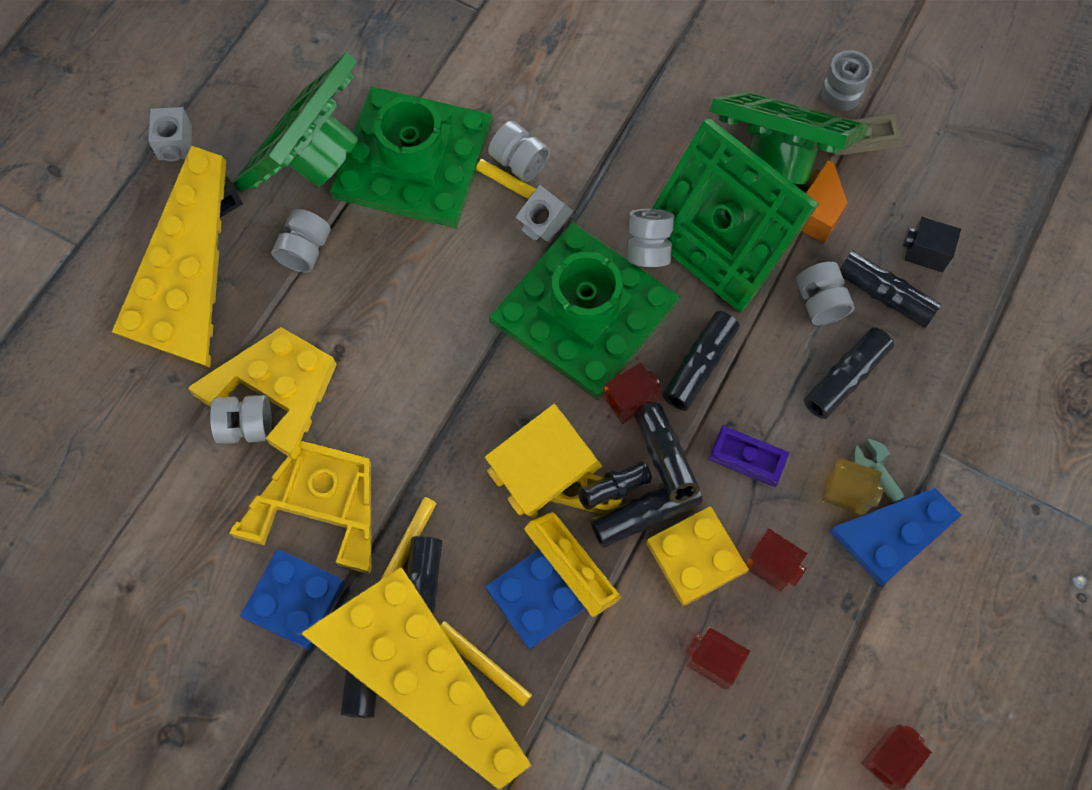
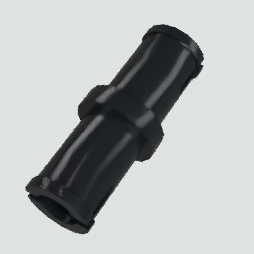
[578,461,652,510]

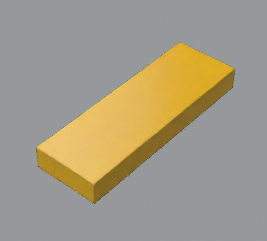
[524,511,621,617]

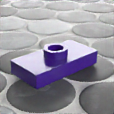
[708,425,790,487]

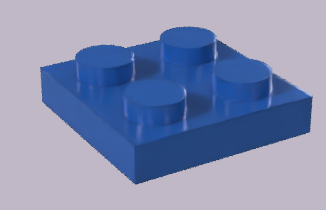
[240,549,345,650]
[485,549,586,650]

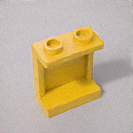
[485,404,603,519]

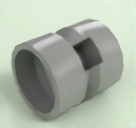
[820,50,873,111]
[488,121,550,182]
[271,209,331,273]
[627,209,674,267]
[796,262,855,325]
[211,395,272,444]

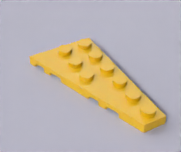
[112,146,226,368]
[301,567,532,790]

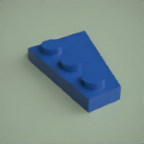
[829,488,962,586]

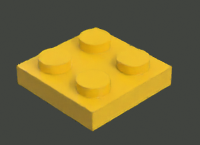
[646,506,749,607]

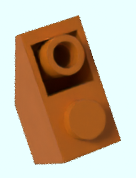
[801,160,848,244]

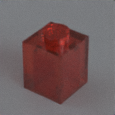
[603,363,661,424]
[745,528,808,592]
[685,627,750,690]
[861,724,932,790]

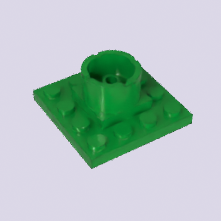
[232,52,358,193]
[330,86,493,229]
[710,91,869,184]
[652,118,819,313]
[489,222,680,400]

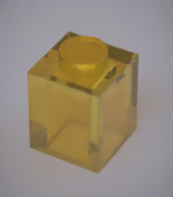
[822,457,884,515]

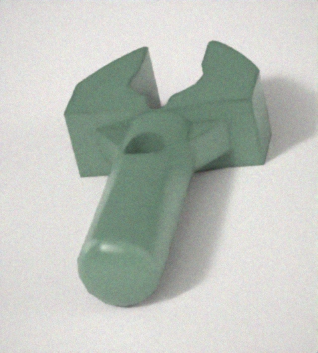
[851,439,904,504]

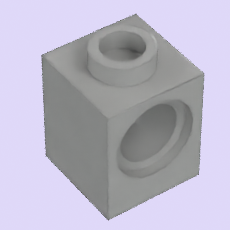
[149,107,192,161]
[516,185,573,243]

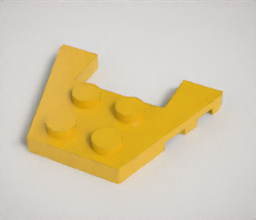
[188,327,337,460]
[229,441,371,574]

